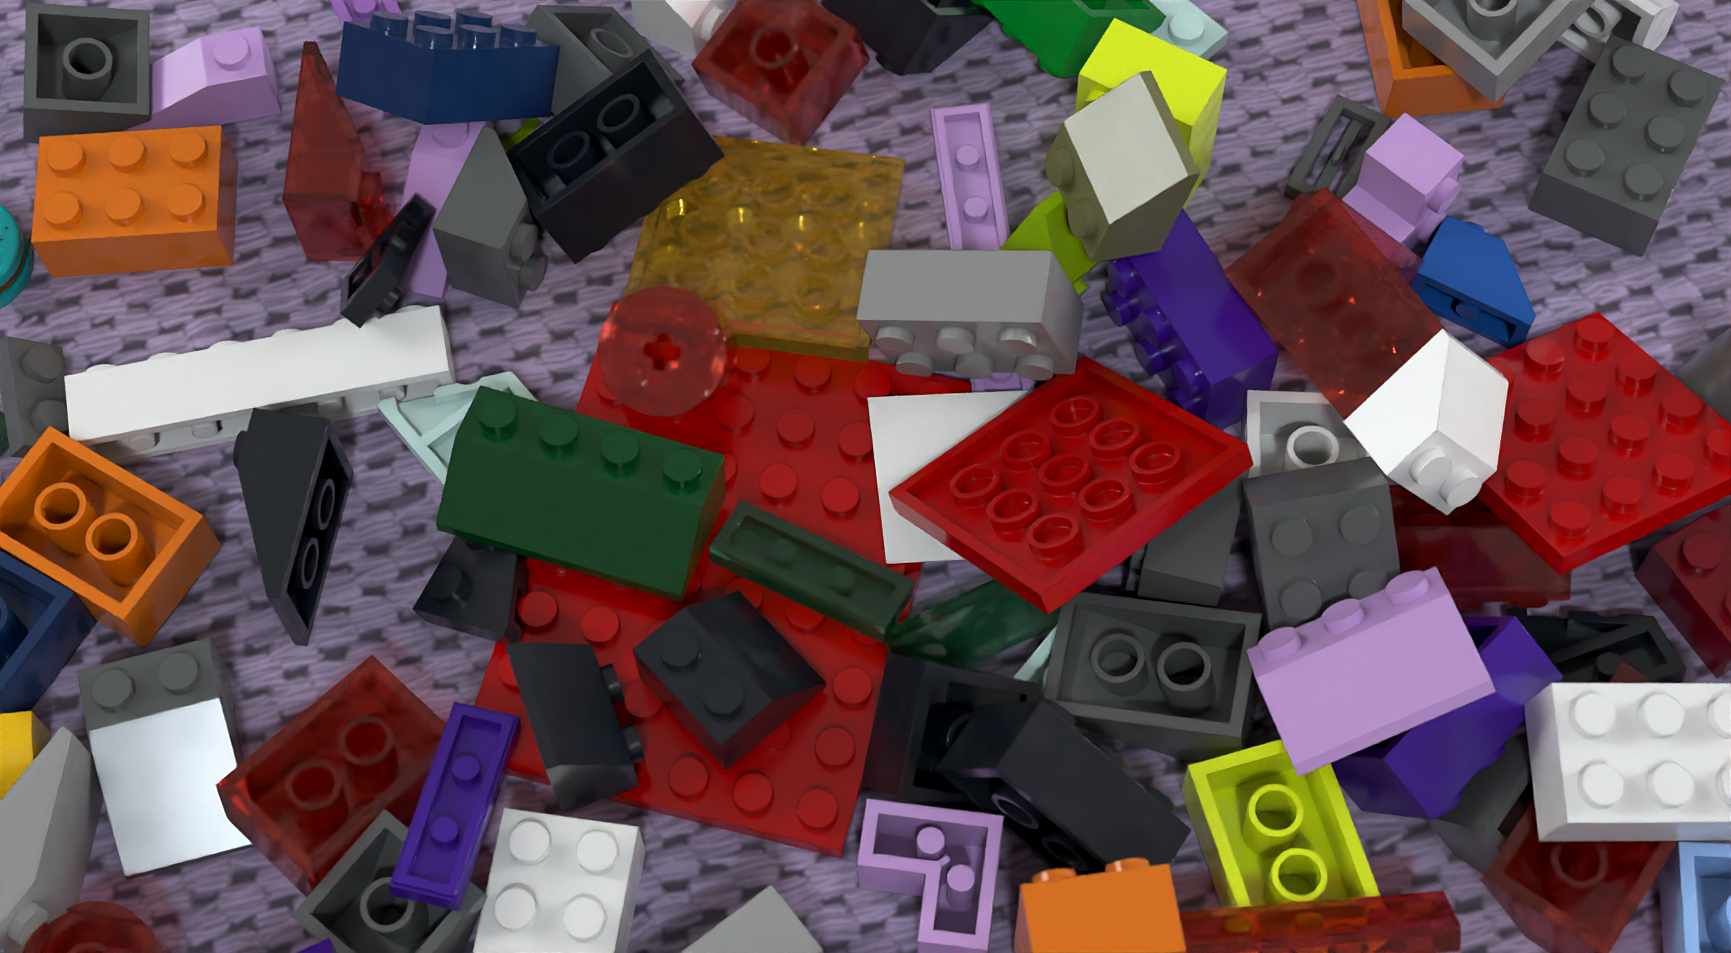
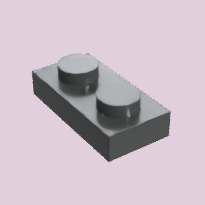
[0,336,70,458]

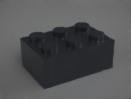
[505,48,725,265]
[935,699,1192,877]

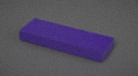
[389,702,521,911]

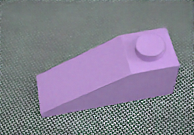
[122,26,282,132]
[396,121,493,303]

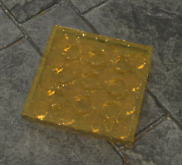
[619,135,906,363]

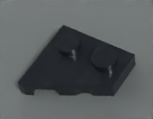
[340,192,435,328]
[412,536,529,645]
[1504,607,1686,683]

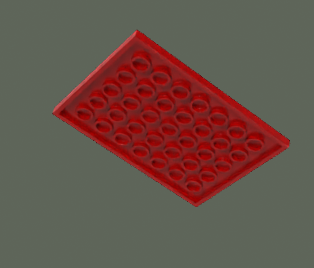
[474,302,972,859]

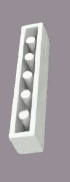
[64,305,456,464]

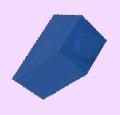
[1406,215,1536,349]

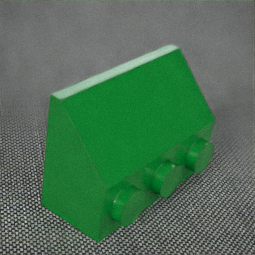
[971,0,1166,79]

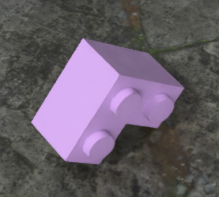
[1310,113,1465,297]
[857,799,1004,953]

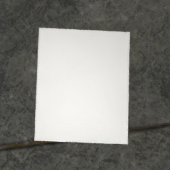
[867,390,1034,564]

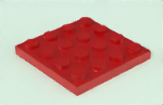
[1476,311,1731,576]
[888,355,1254,615]

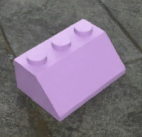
[1246,566,1496,777]

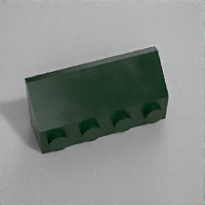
[436,385,726,603]

